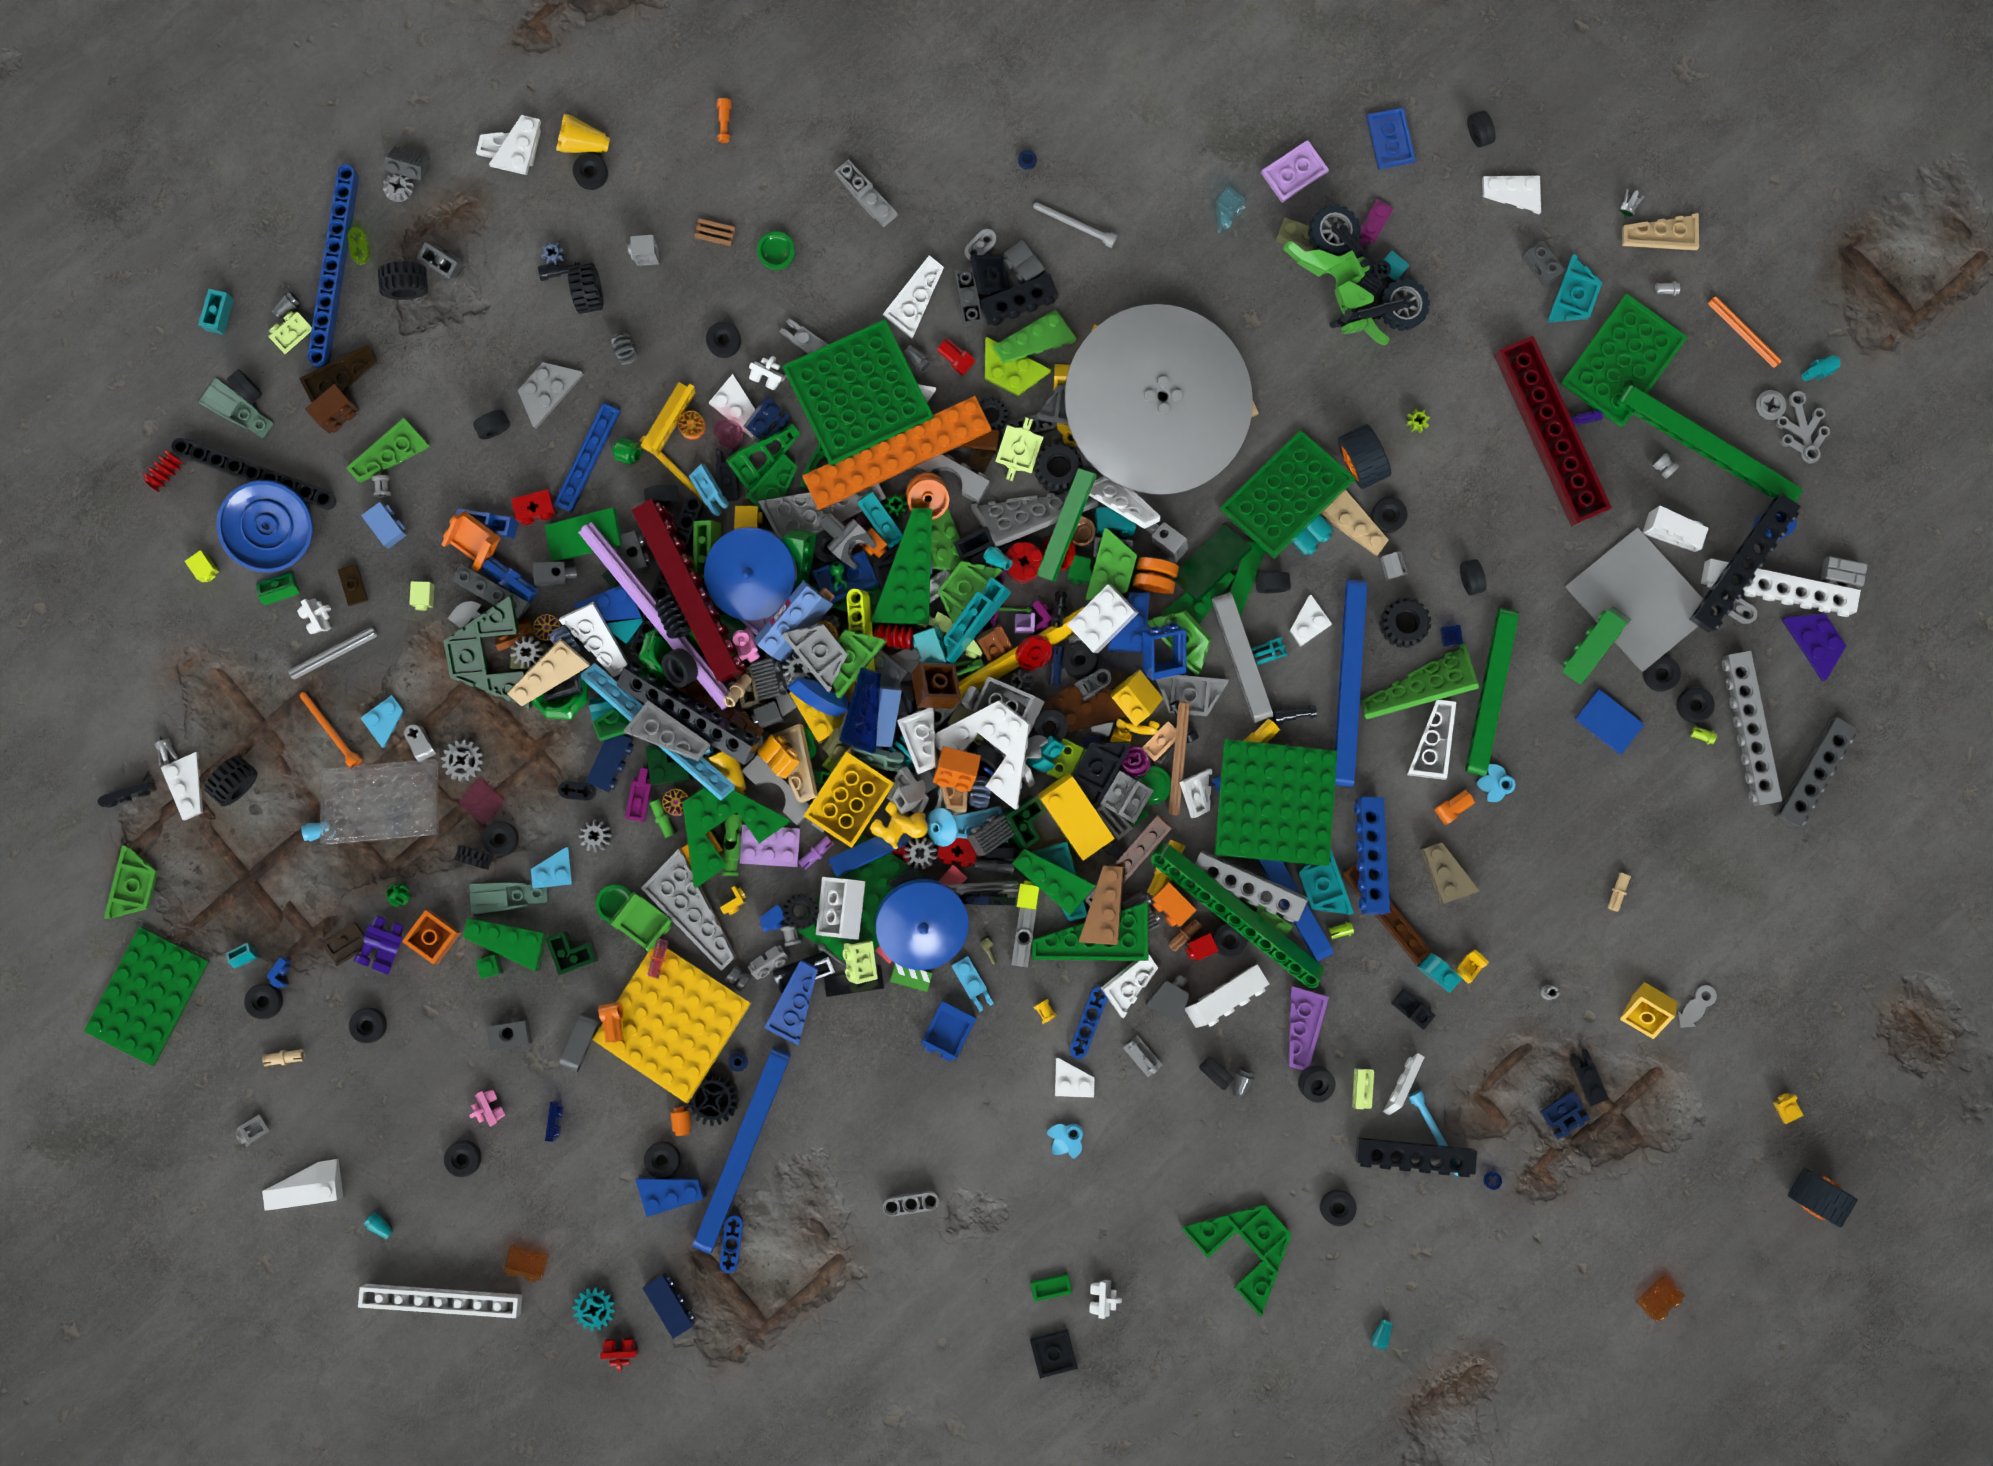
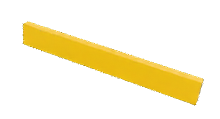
[958,607,1084,701]

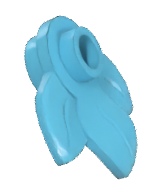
[1476,764,1516,802]
[1047,1123,1083,1159]

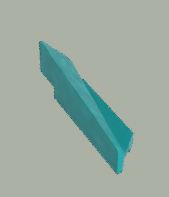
[944,577,1011,664]

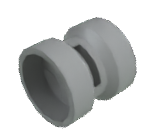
[1652,452,1680,479]

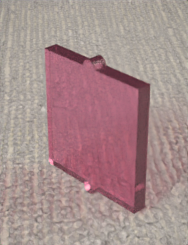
[458,779,504,825]

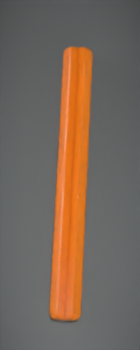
[1708,296,1782,368]

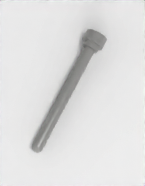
[1033,202,1118,249]

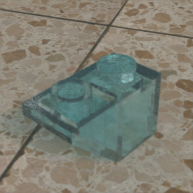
[1215,186,1246,234]

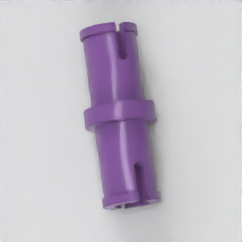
[798,835,835,870]

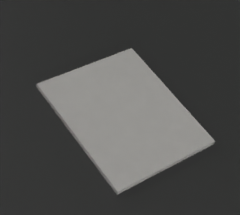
[1565,527,1715,672]

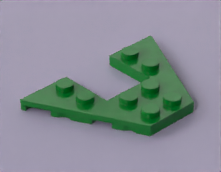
[682,787,791,889]
[1181,1204,1292,1317]

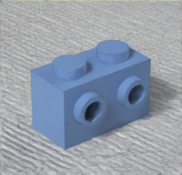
[361,502,407,549]

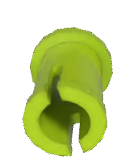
[1690,725,1717,745]
[1328,921,1354,940]

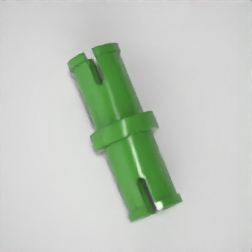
[649,799,676,838]

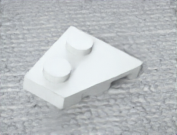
[1055,1058,1094,1097]

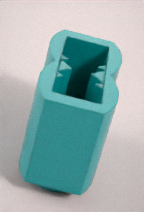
[1291,515,1334,556]

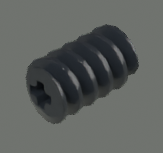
[655,595,691,639]

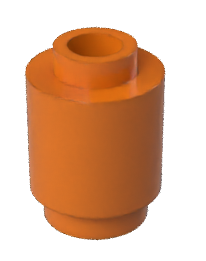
[670,1106,692,1136]

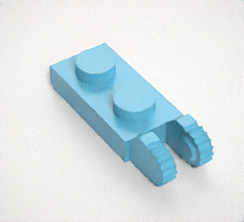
[689,464,729,516]
[952,956,994,1012]

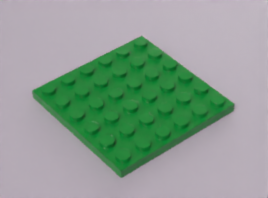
[782,319,934,466]
[1214,739,1337,866]

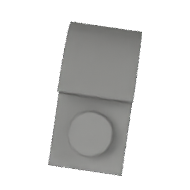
[447,601,485,628]
[892,766,926,814]

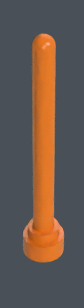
[300,692,363,769]

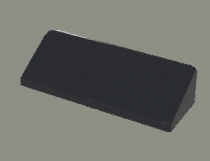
[773,951,835,993]
[824,969,884,997]

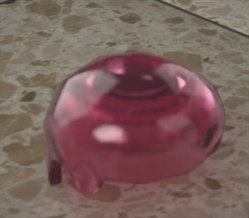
[713,420,743,449]

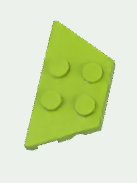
[985,337,1051,396]

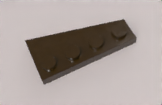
[299,344,378,402]

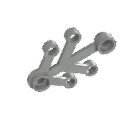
[1776,391,1830,464]

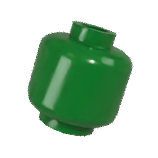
[612,438,642,465]

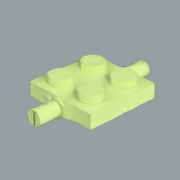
[995,417,1043,481]

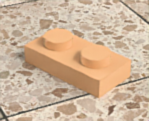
[1142,721,1176,762]

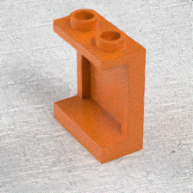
[441,511,501,572]

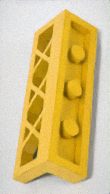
[641,382,696,457]

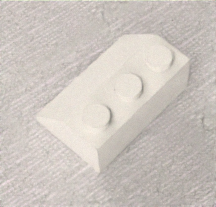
[816,877,865,940]

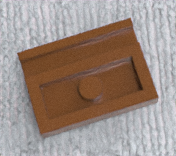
[494,618,535,651]
[975,624,1013,663]

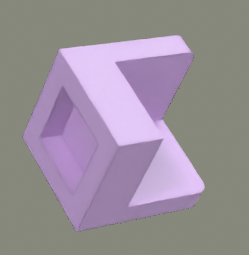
[1015,613,1035,634]

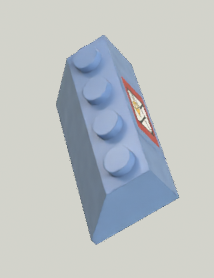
[754,580,833,663]

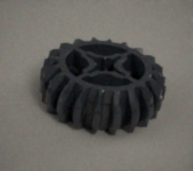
[687,1073,739,1126]

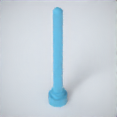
[1408,1090,1458,1176]

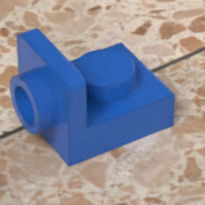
[266,957,292,988]

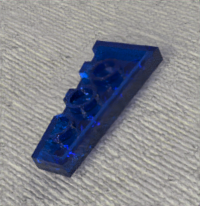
[839,667,881,754]

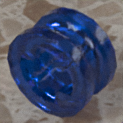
[1483,1172,1502,1190]

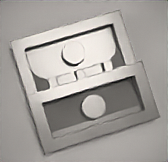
[1100,770,1154,823]

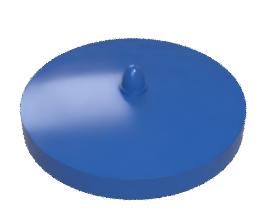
[216,480,313,572]
[704,527,797,621]
[875,879,969,970]

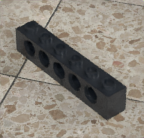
[1355,1137,1477,1177]

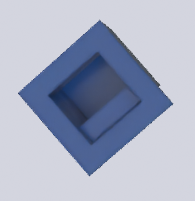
[759,904,785,933]

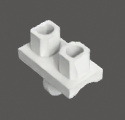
[749,356,786,390]
[297,598,332,634]
[1090,1280,1122,1319]

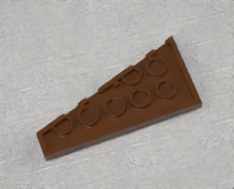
[1028,676,1126,738]

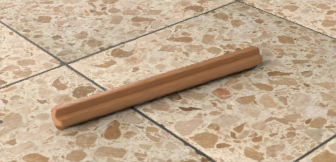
[1169,701,1190,815]

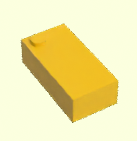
[1037,773,1115,861]

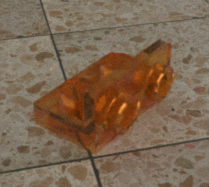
[502,1245,549,1282]
[1635,1275,1685,1322]

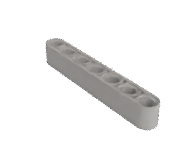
[1212,592,1273,723]

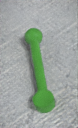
[998,607,1033,614]

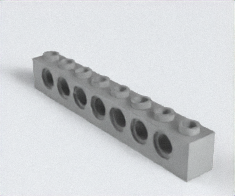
[1722,651,1782,806]

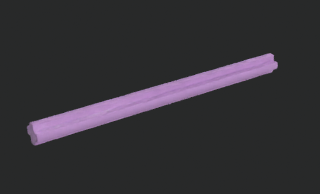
[578,522,730,710]

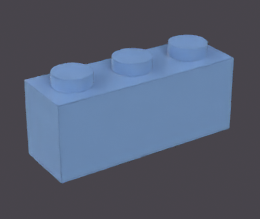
[862,685,902,747]

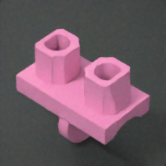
[732,626,760,662]
[469,1090,505,1127]

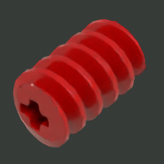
[142,450,185,493]
[874,623,915,651]

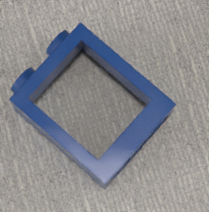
[1142,623,1186,680]

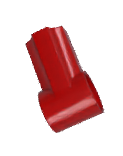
[937,338,976,376]

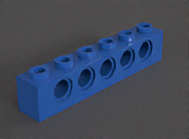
[1354,797,1390,915]

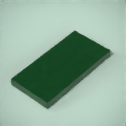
[1172,524,1252,602]

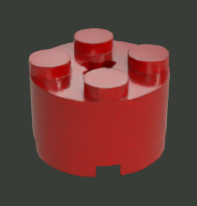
[1006,542,1043,584]

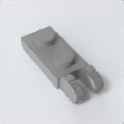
[779,319,828,354]

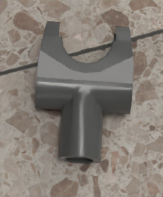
[820,513,877,569]

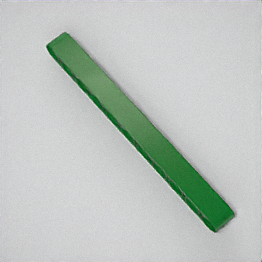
[1617,385,1803,503]
[1151,843,1324,988]

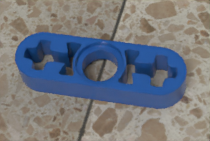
[720,1215,744,1273]

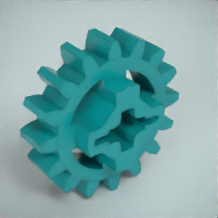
[572,1287,616,1331]

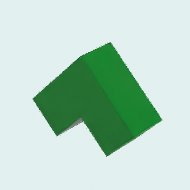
[813,770,831,785]

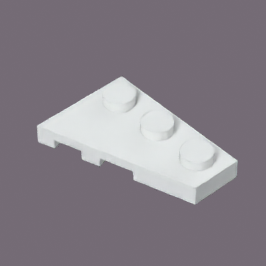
[897,708,936,774]

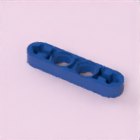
[1070,986,1108,1059]

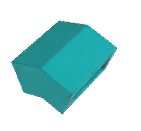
[1381,251,1410,281]
[589,697,615,721]
[226,942,259,969]

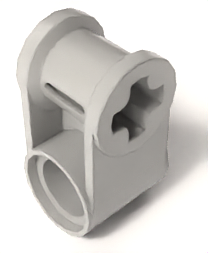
[404,725,437,763]

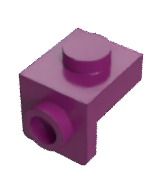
[1032,600,1052,632]

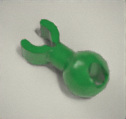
[829,562,847,592]

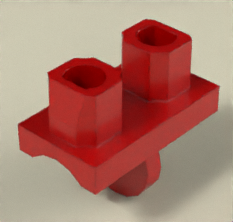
[600,1338,639,1371]

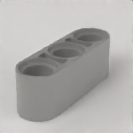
[883,1191,939,1216]

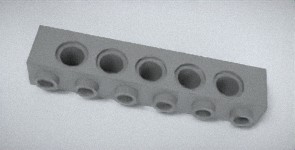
[1195,850,1309,922]

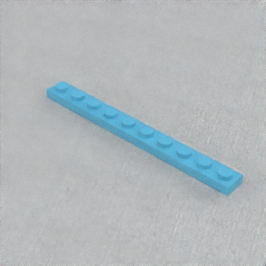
[581,663,735,801]

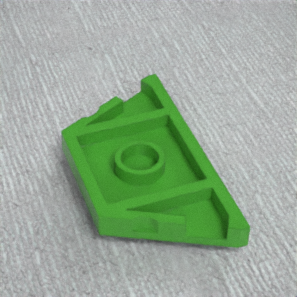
[931,508,968,573]
[1085,528,1137,600]
[937,561,1003,624]
[1148,610,1212,676]
[833,630,887,698]
[104,845,158,919]

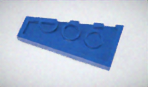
[764,959,818,1046]

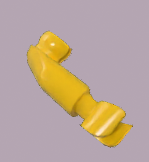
[1116,718,1160,735]

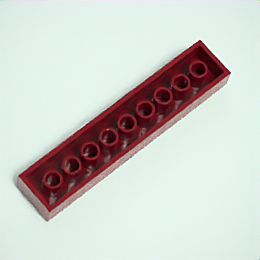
[1494,336,1612,527]
[631,499,746,684]

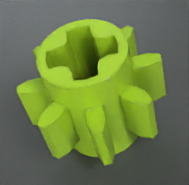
[1406,409,1430,433]

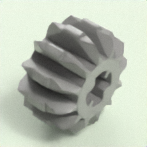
[510,636,544,668]
[782,654,814,683]
[578,819,612,853]
[904,837,937,869]

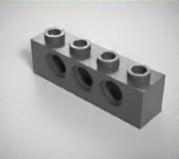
[451,564,532,621]

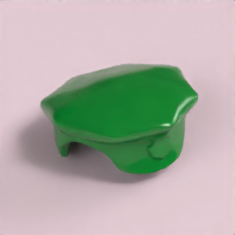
[639,626,703,681]
[531,671,588,720]

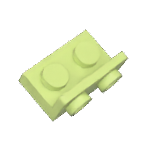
[268,311,312,354]
[843,940,878,984]
[1352,1068,1374,1109]

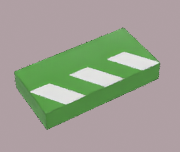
[890,963,933,992]

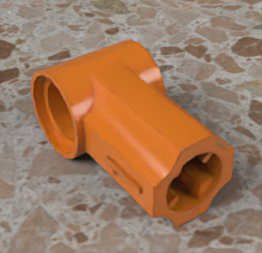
[1434,790,1475,825]
[598,1002,623,1043]

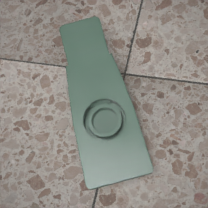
[199,379,274,439]
[469,883,548,915]

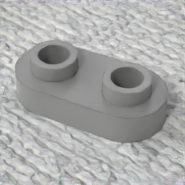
[965,229,996,262]
[1723,595,1757,624]

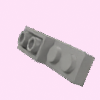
[834,159,898,227]

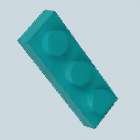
[856,491,903,549]

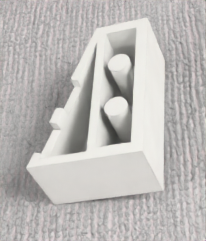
[1642,506,1708,552]

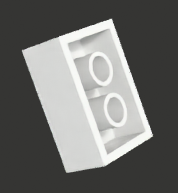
[1067,584,1139,653]

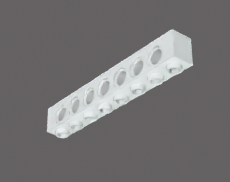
[1701,559,1861,617]
[358,1284,522,1318]

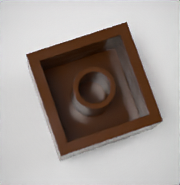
[305,384,359,434]
[911,662,961,709]

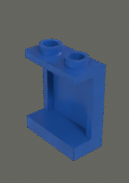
[921,1001,977,1062]

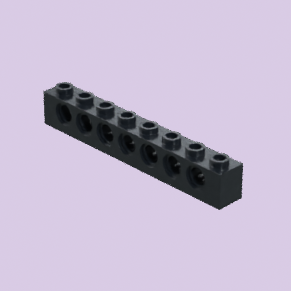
[1689,493,1801,633]
[616,661,761,765]

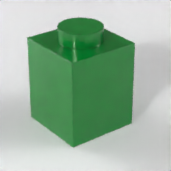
[475,955,504,979]

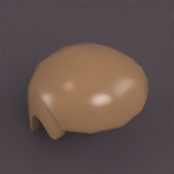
[1072,516,1096,546]

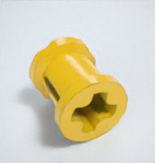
[1033,999,1058,1024]

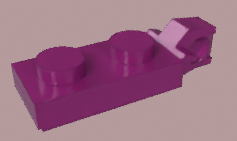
[1359,200,1393,249]
[625,768,652,822]

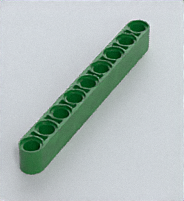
[1465,607,1519,776]

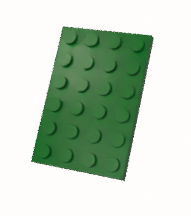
[1560,293,1688,428]
[1220,430,1355,559]
[797,835,924,962]
[83,927,210,1066]

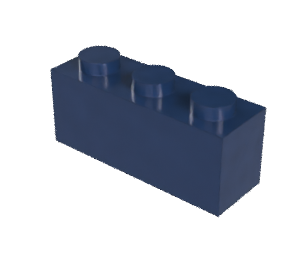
[586,735,634,793]
[642,1273,696,1339]

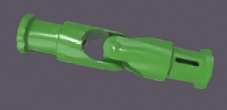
[722,812,742,876]

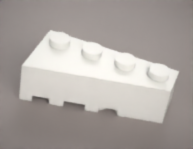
[1407,700,1456,780]
[1185,965,1269,1028]

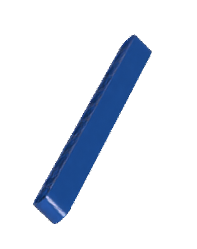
[307,164,359,369]
[1335,579,1367,787]
[1212,776,1334,962]
[693,1047,791,1254]

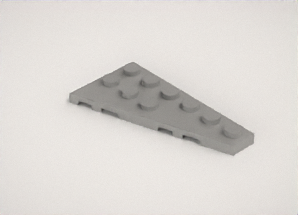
[758,484,886,539]
[971,491,1098,547]
[641,848,736,971]

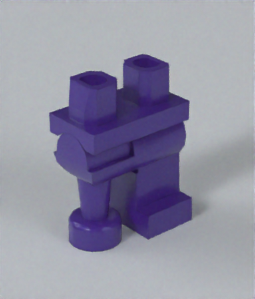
[353,915,403,975]

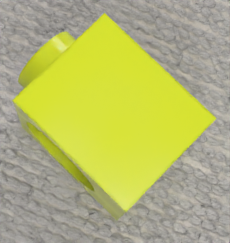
[185,550,219,583]
[1016,881,1039,910]

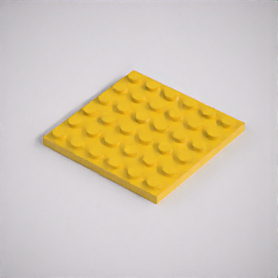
[592,943,752,1103]

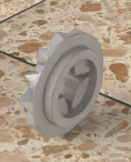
[383,173,414,202]
[1755,390,1786,420]

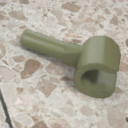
[980,937,996,965]

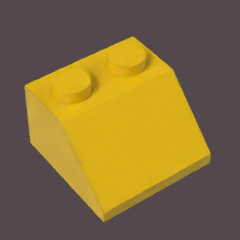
[1110,669,1163,726]
[1620,982,1678,1039]

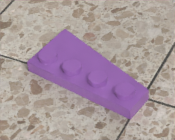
[1288,986,1329,1070]

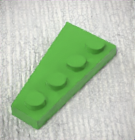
[346,418,430,483]

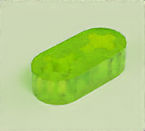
[347,228,370,265]

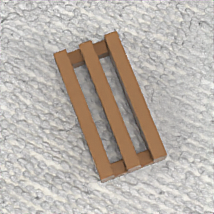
[694,219,736,247]

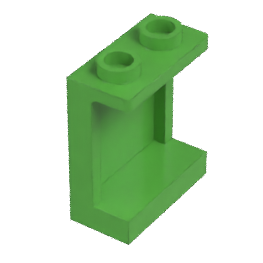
[610,891,672,951]

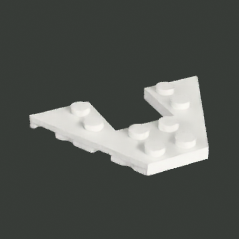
[935,700,1031,810]

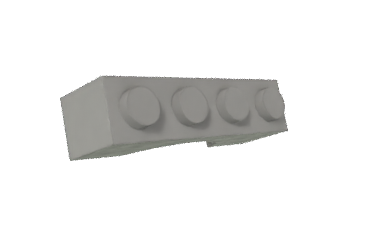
[913,454,990,504]
[742,755,812,826]

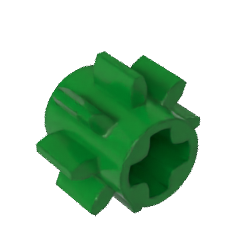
[884,493,908,518]
[386,882,411,908]

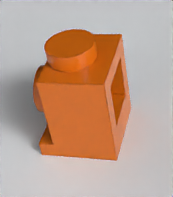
[858,528,888,559]

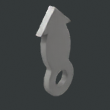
[1678,985,1717,1028]

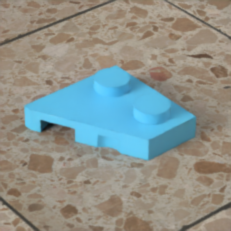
[361,695,405,748]
[530,847,572,889]

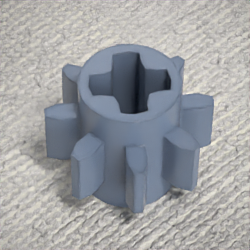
[541,241,565,266]

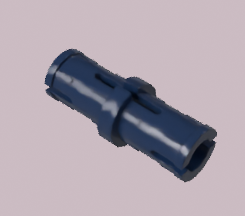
[1048,646,1064,686]

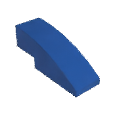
[456,509,518,539]
[788,677,849,718]

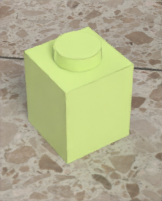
[410,581,434,611]

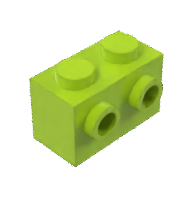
[1046,738,1084,780]

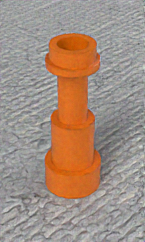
[717,98,732,143]

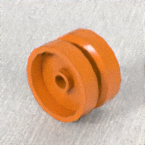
[906,472,950,520]
[1133,557,1179,594]

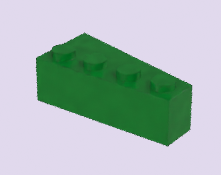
[782,529,817,591]
[463,918,548,971]

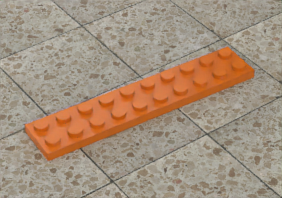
[802,396,991,511]

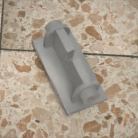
[748,945,790,980]
[1123,1035,1162,1077]

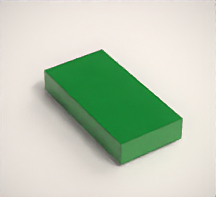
[1030,1273,1073,1302]

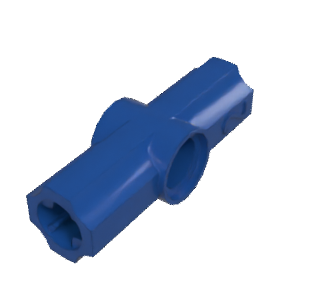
[481,557,538,603]

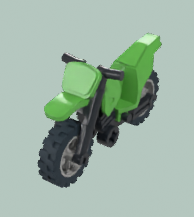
[1283,204,1430,345]

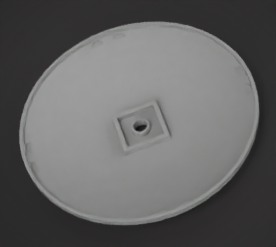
[1064,304,1253,495]

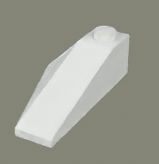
[262,1159,344,1211]

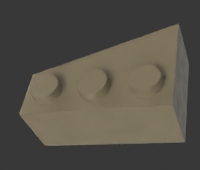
[1420,843,1480,904]

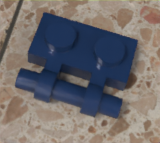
[743,396,791,446]
[1539,1091,1590,1140]

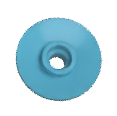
[926,808,958,846]

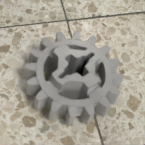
[441,740,485,782]

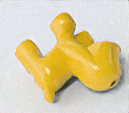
[870,800,928,849]

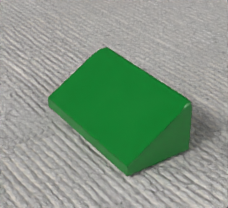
[256,572,299,606]

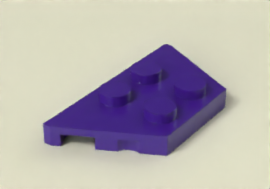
[1782,614,1846,681]

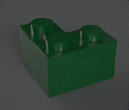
[646,745,692,786]
[998,795,1046,849]
[546,932,599,975]

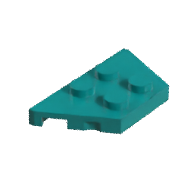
[1547,254,1602,323]
[1298,848,1354,914]

